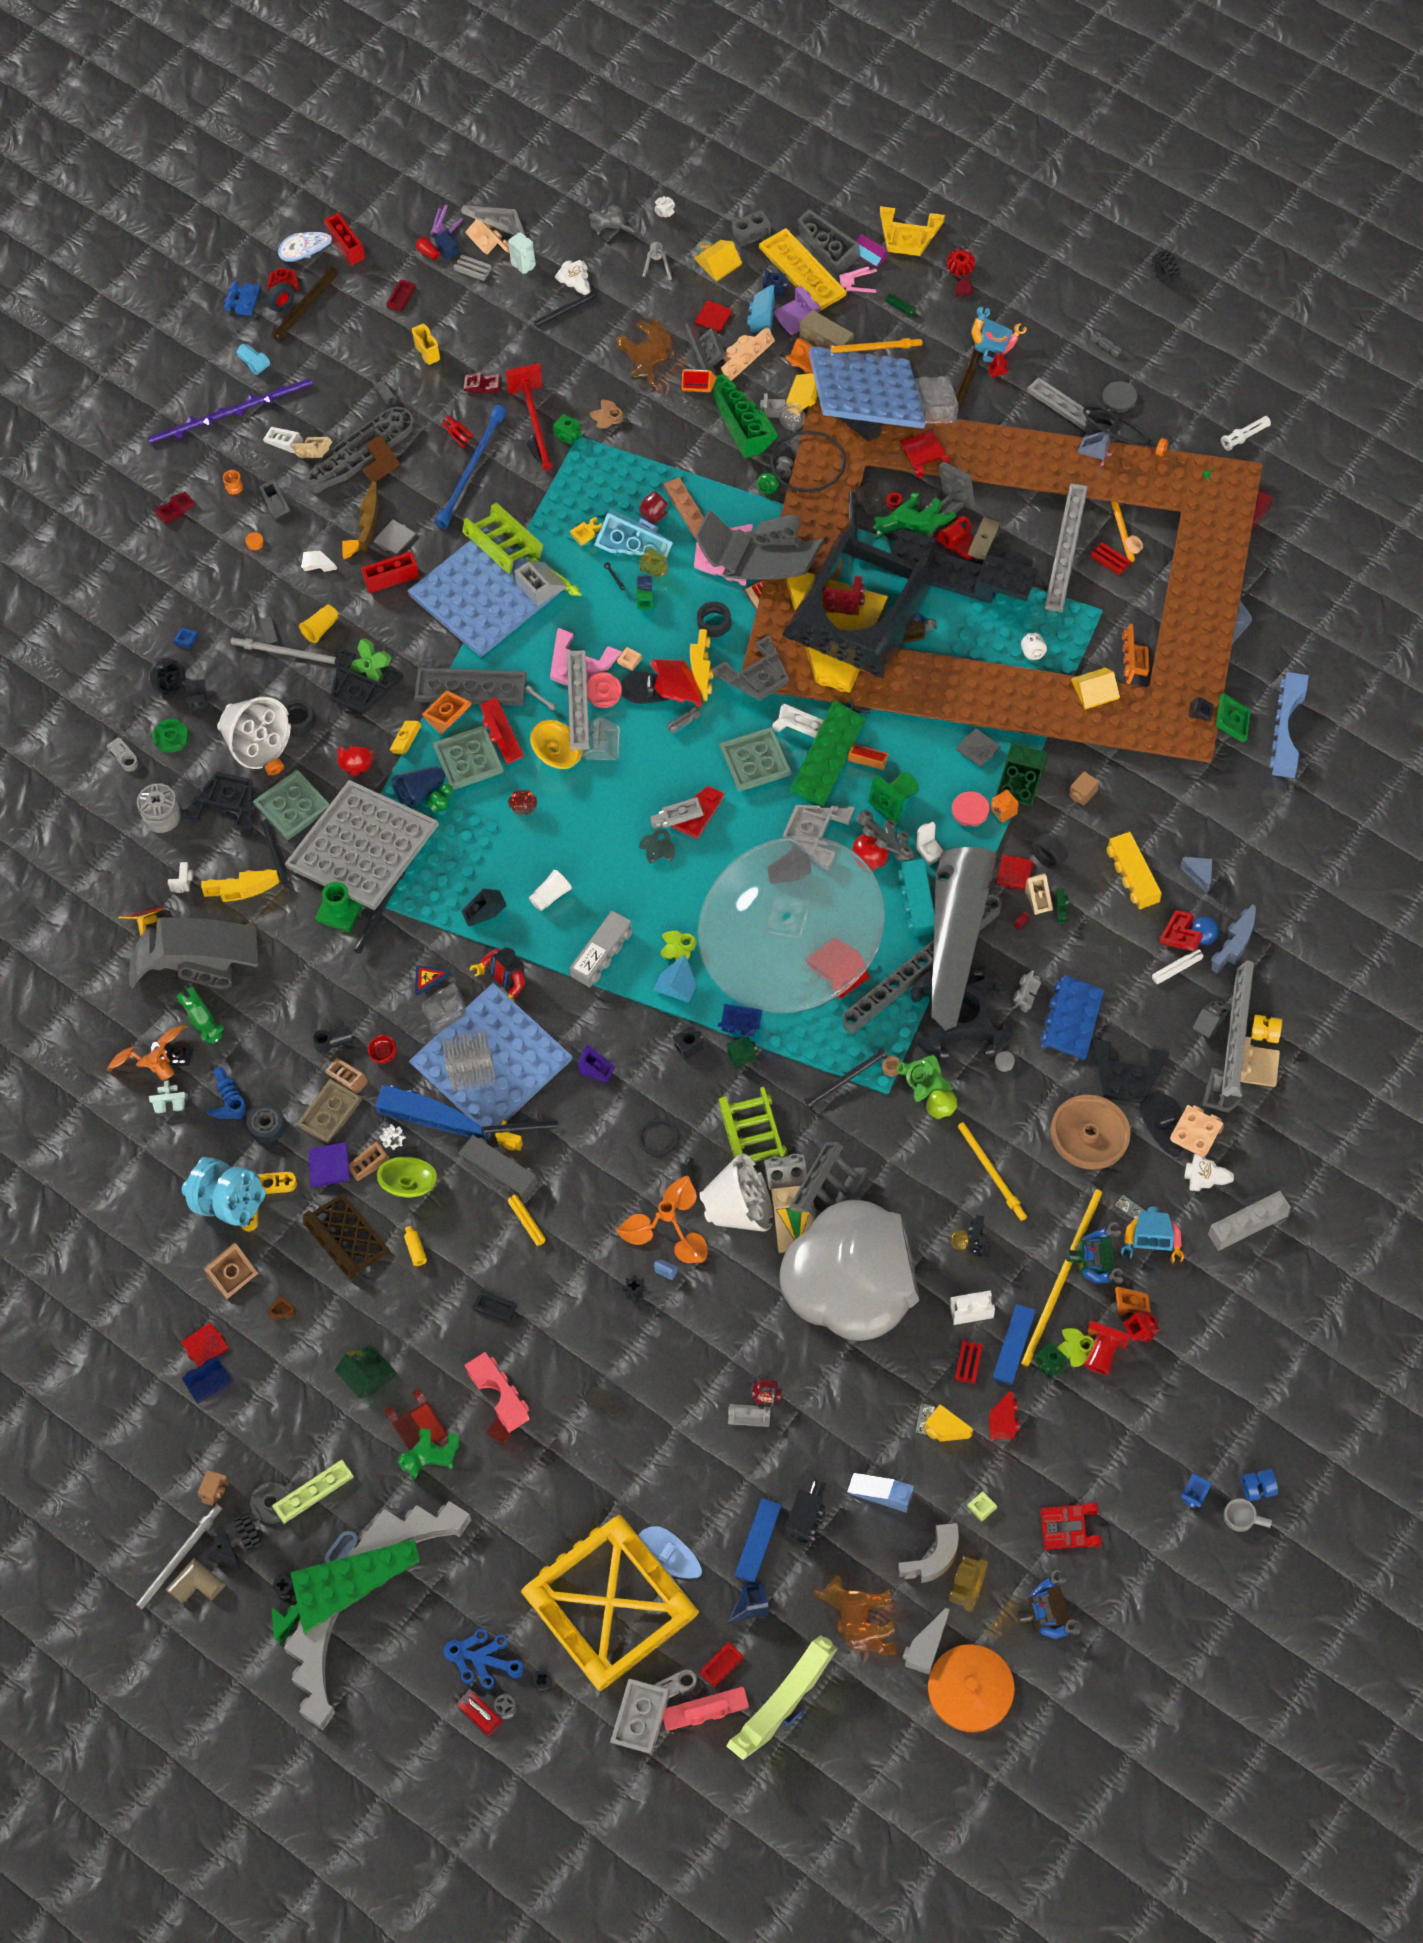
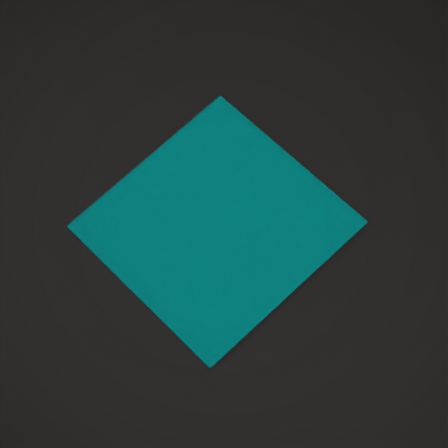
[380,437,1102,1094]

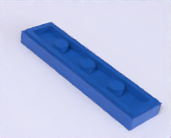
[992,1304,1036,1385]
[734,1498,782,1584]

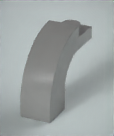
[898,1523,959,1583]

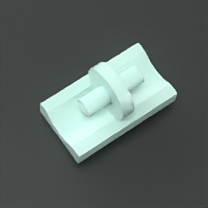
[149,1080,188,1113]

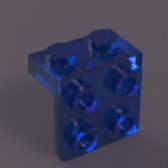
[717,1004,763,1036]

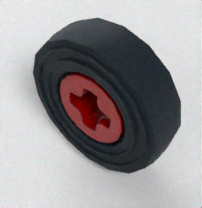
[266,282,295,312]

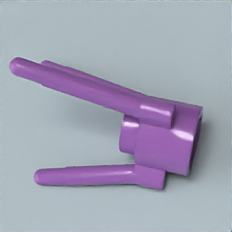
[430,205,463,239]

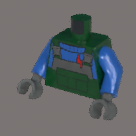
[1066,1222,1124,1284]

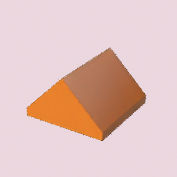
[422,690,472,735]

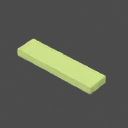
[272,1460,354,1524]

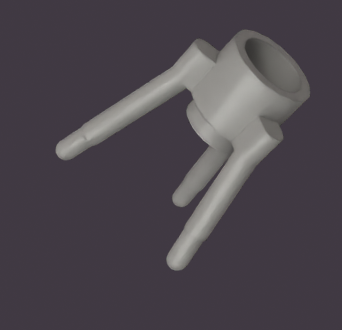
[642,242,672,280]

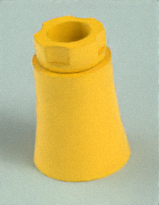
[299,604,339,643]

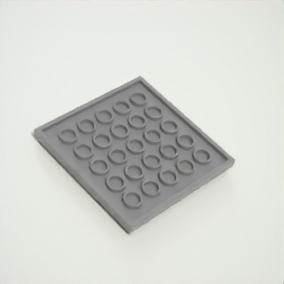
[285,780,439,910]

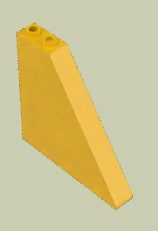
[785,572,888,693]

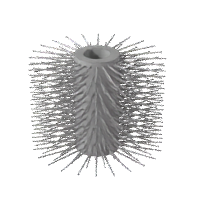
[442,1028,496,1094]

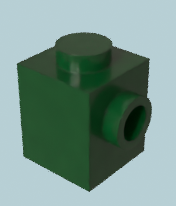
[1035,1341,1068,1378]

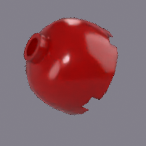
[337,746,374,776]
[851,834,889,871]

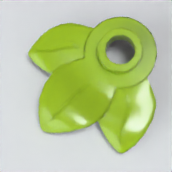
[660,931,696,961]
[1057,1328,1094,1367]

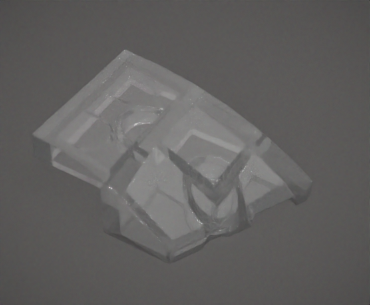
[422,977,467,1035]

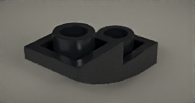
[151,1042,193,1066]

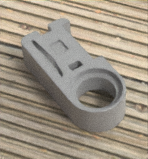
[107,738,138,772]
[654,1670,697,1698]

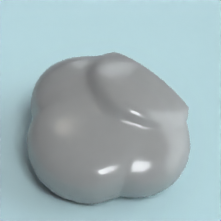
[780,1200,919,1341]

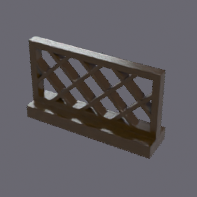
[303,1194,389,1281]

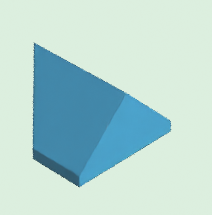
[654,955,697,1003]

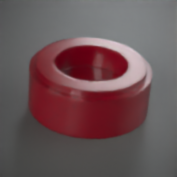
[1013,912,1031,930]

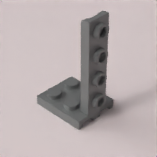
[925,461,975,537]

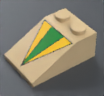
[771,1186,815,1253]

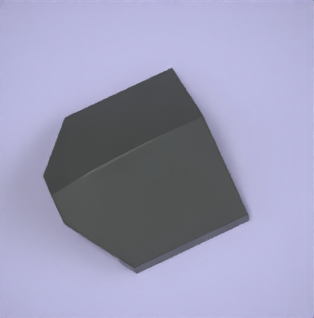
[1202,1068,1243,1113]

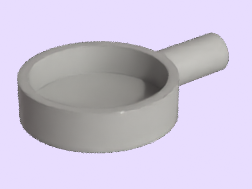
[1224,1499,1272,1532]

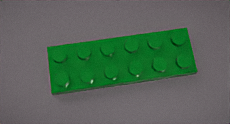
[789,700,866,808]

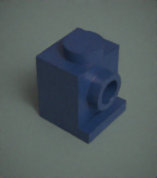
[434,229,459,261]
[763,270,789,296]

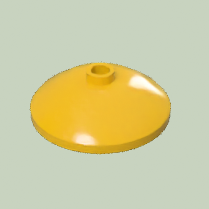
[530,720,582,769]

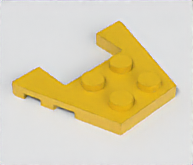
[880,206,945,256]

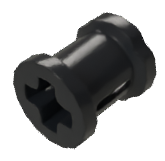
[273,1575,295,1600]

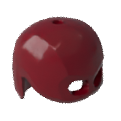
[639,491,668,524]

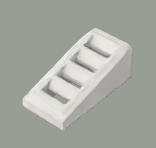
[263,427,303,453]

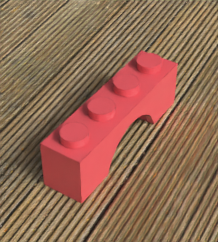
[464,1352,530,1432]

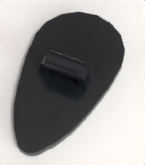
[621,672,671,704]
[1141,1094,1183,1158]

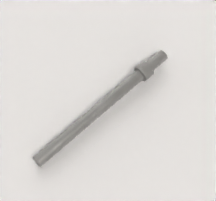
[231,637,337,664]
[136,1504,222,1609]

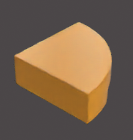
[342,540,360,559]

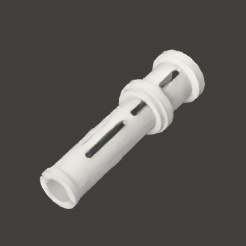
[1221,416,1271,451]

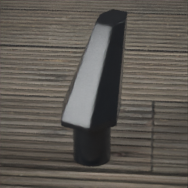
[526,434,542,461]
[680,1156,694,1181]

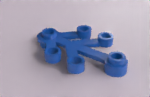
[444,1629,524,1690]

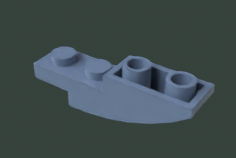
[1211,904,1256,974]

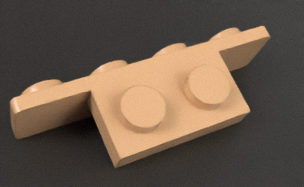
[465,219,510,255]
[721,327,775,381]

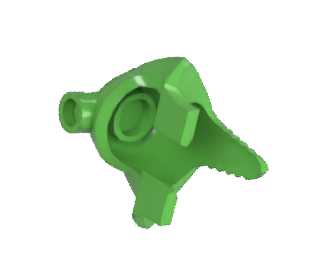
[897,1055,953,1102]

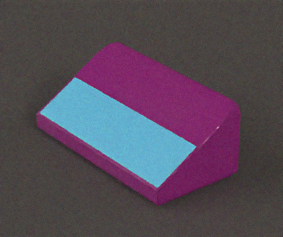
[856,234,887,268]

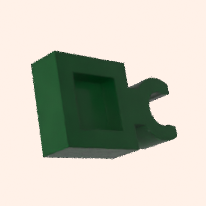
[1055,888,1069,924]

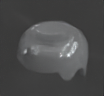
[779,402,805,431]

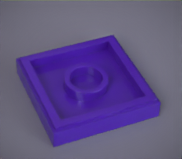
[308,1142,351,1188]

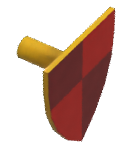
[119,906,166,936]

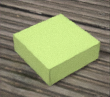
[967,1491,997,1522]

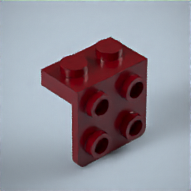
[822,576,865,616]

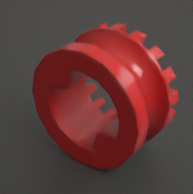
[886,492,902,511]

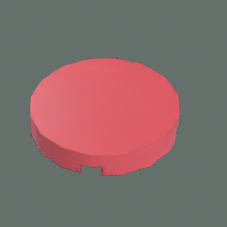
[587,672,622,708]
[952,792,989,827]

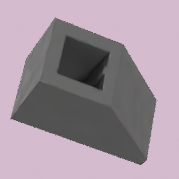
[1193,1001,1230,1038]

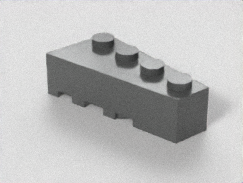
[798,209,860,278]

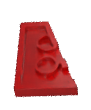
[669,786,725,840]

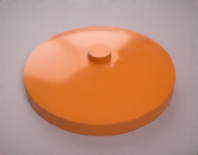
[928,1645,1014,1732]

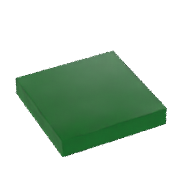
[1216,693,1251,743]

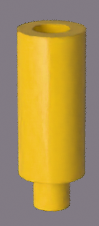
[404,1226,427,1266]

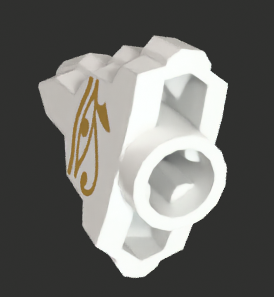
[555,260,590,295]
[1184,1153,1234,1191]

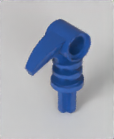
[207,1067,247,1119]

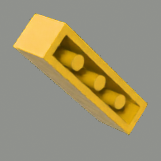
[1107,832,1162,909]

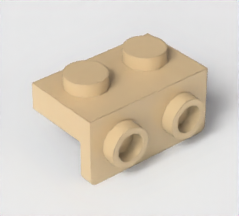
[291,437,333,458]

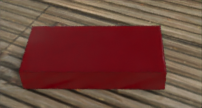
[386,279,416,312]

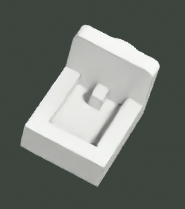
[168,862,194,893]

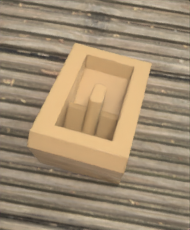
[1025,873,1053,915]

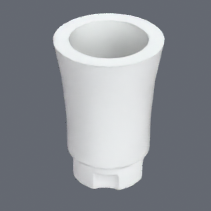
[529,870,572,911]

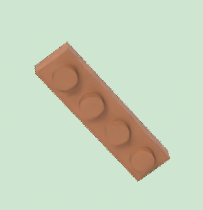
[663,477,704,539]

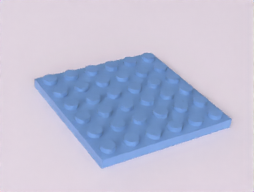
[809,346,926,429]
[408,528,560,658]
[409,983,573,1138]

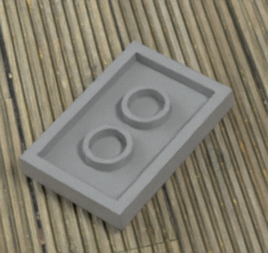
[610,1679,671,1755]

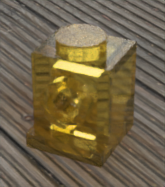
[639,548,668,578]

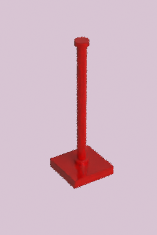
[505,363,553,470]

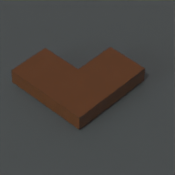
[362,435,401,484]

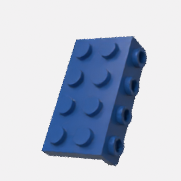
[1040,975,1104,1060]

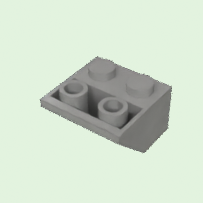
[514,562,566,607]

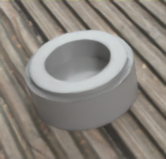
[995,1051,1015,1072]

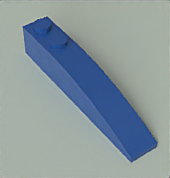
[375,1085,489,1142]

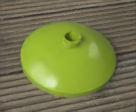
[377,1157,437,1198]

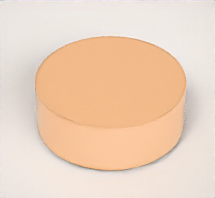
[1125,535,1143,554]

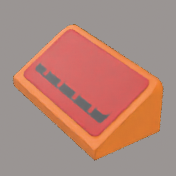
[682,370,717,392]
[848,744,889,770]

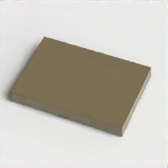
[296,1079,362,1145]

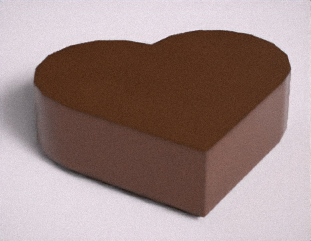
[268,1295,296,1321]

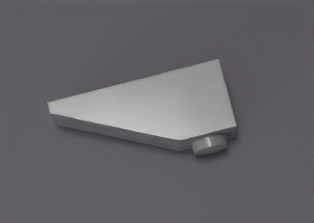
[903,1608,950,1675]

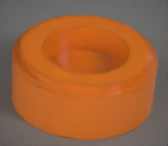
[1156,438,1169,457]
[245,532,264,550]
[265,759,284,776]

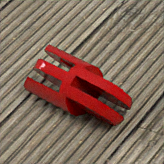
[442,415,474,448]

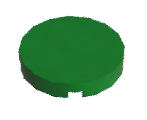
[152,719,189,753]

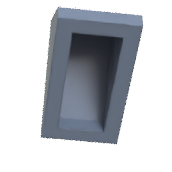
[1078,429,1111,460]
[1181,857,1212,894]

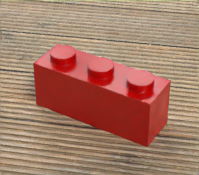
[324,213,365,265]
[361,551,419,593]

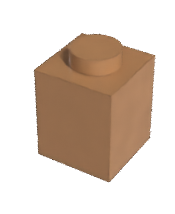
[1069,772,1099,806]

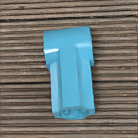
[236,344,270,375]

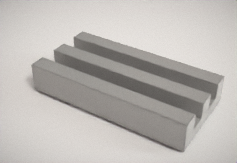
[454,255,492,281]

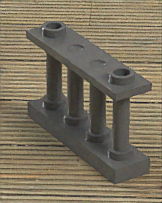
[789,1142,868,1218]

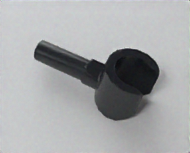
[845,701,870,714]

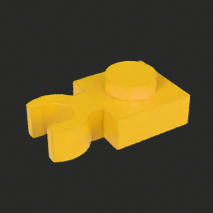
[570,517,603,546]

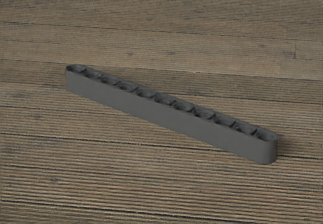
[843,894,1001,1033]

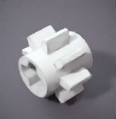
[654,196,675,218]
[379,1124,406,1150]

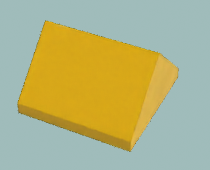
[695,240,742,282]
[1071,668,1120,710]

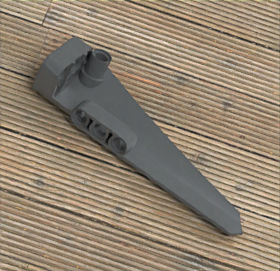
[932,847,996,1031]

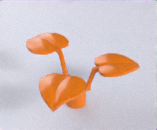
[107,1024,188,1081]
[616,1176,708,1263]

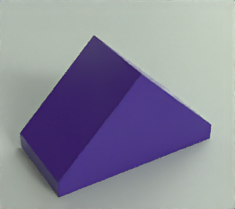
[578,1045,615,1083]

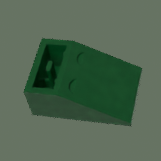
[996,743,1049,806]

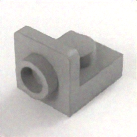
[760,393,785,418]

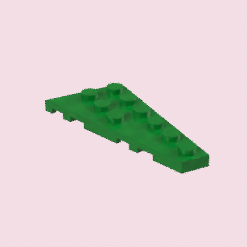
[291,1539,420,1635]

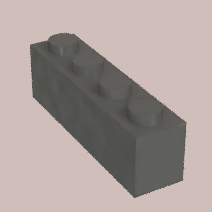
[459,1135,538,1202]

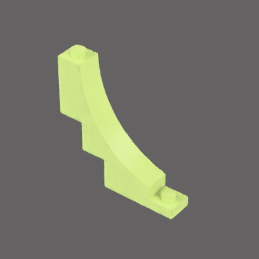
[727,1635,838,1760]

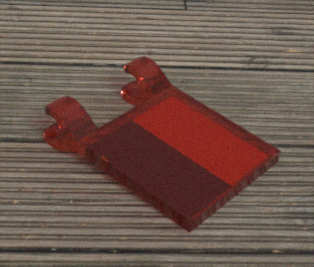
[385,1389,449,1451]

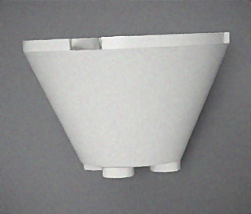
[217,697,291,769]
[700,1154,773,1232]

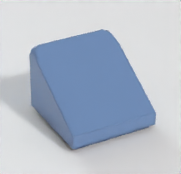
[654,1259,679,1280]

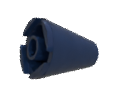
[392,766,445,809]

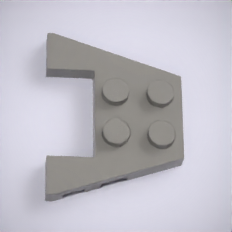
[782,805,855,871]

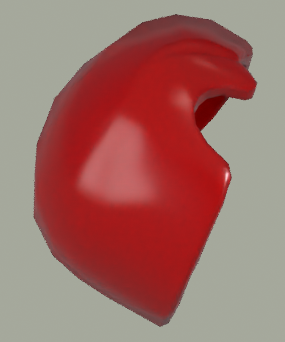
[368,1034,397,1064]

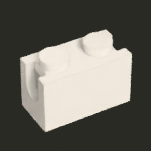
[950,1290,995,1325]

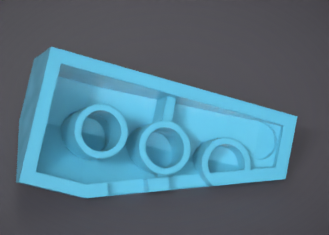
[594,509,673,559]

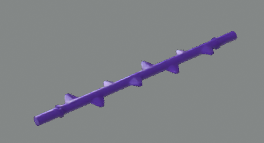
[148,378,312,444]

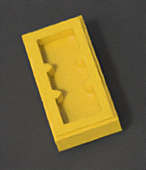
[389,721,422,754]

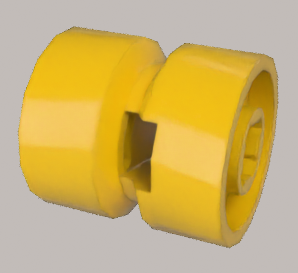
[1251,1014,1282,1044]

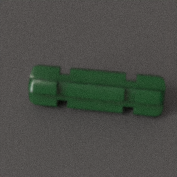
[886,293,916,317]

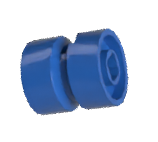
[1241,1469,1278,1502]

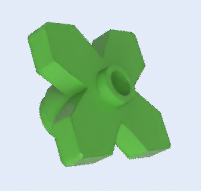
[350,638,391,682]

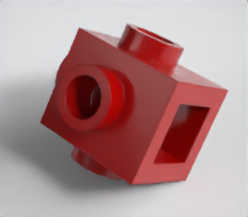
[1123,1311,1160,1342]

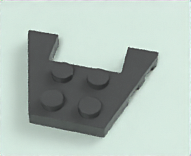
[712,635,789,701]

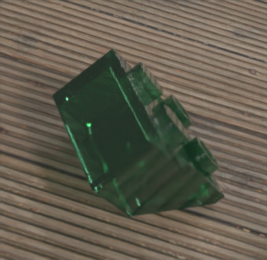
[335,1345,397,1399]

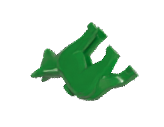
[872,492,956,540]

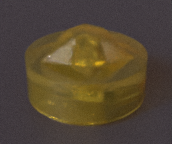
[951,1230,968,1250]

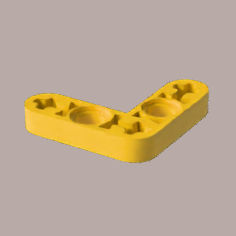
[241,1172,297,1232]

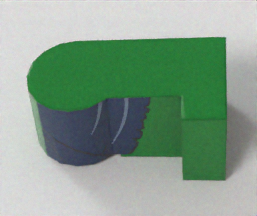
[636,576,654,609]

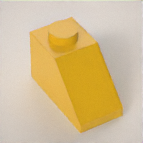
[924,1405,973,1442]

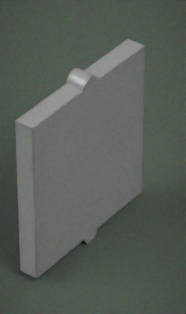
[374,519,416,556]

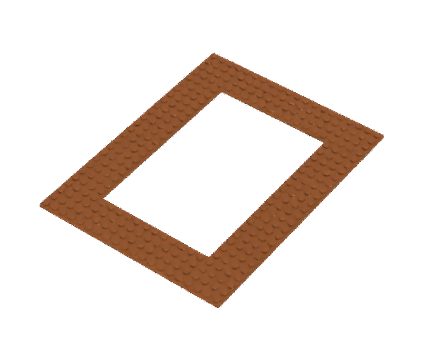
[742,399,1262,762]

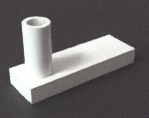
[772,704,823,738]

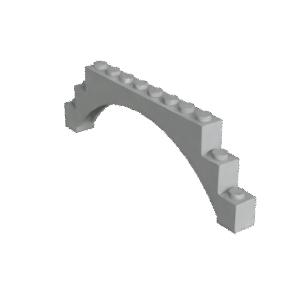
[284,1501,471,1730]

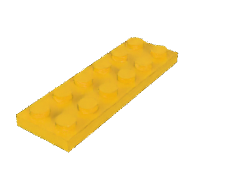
[759,228,846,311]

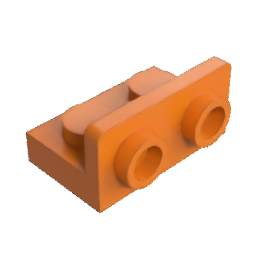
[785,338,815,374]

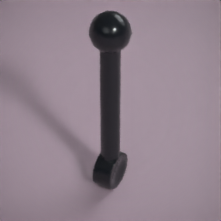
[604,562,625,591]

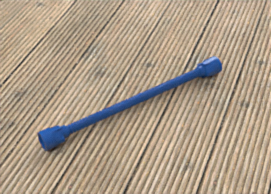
[434,405,507,529]

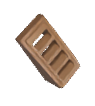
[325,1058,368,1095]
[349,1141,392,1181]

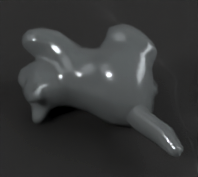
[589,205,636,235]

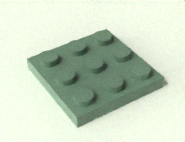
[433,725,504,790]
[720,727,791,792]
[253,770,330,841]

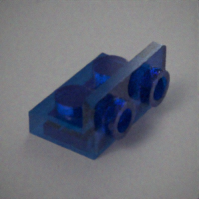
[182,1357,232,1404]

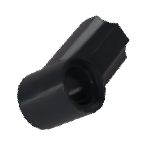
[313,1026,353,1054]

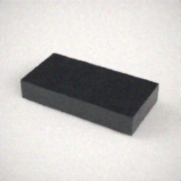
[473,1290,518,1324]

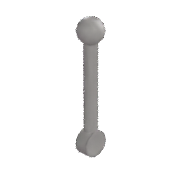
[525,686,556,710]

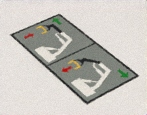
[1114,1194,1147,1219]
[915,1403,936,1436]

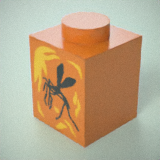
[991,790,1018,823]

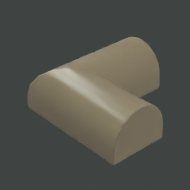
[166,1558,226,1604]

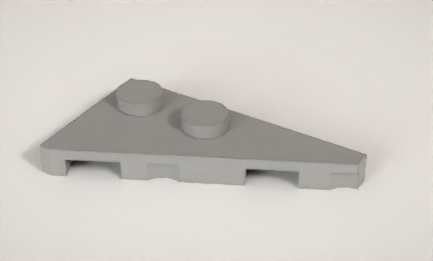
[461,205,525,236]

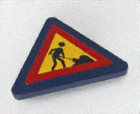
[415,965,452,996]

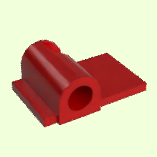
[934,516,975,561]

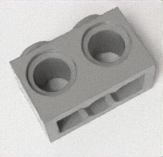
[764,1154,807,1190]

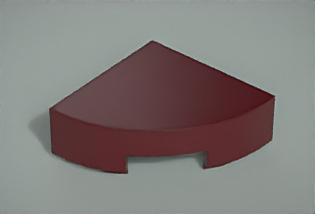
[955,277,972,297]

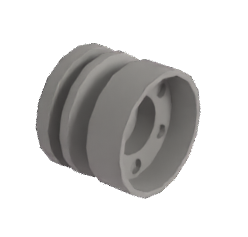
[137,784,181,833]

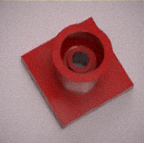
[1083,1321,1130,1375]

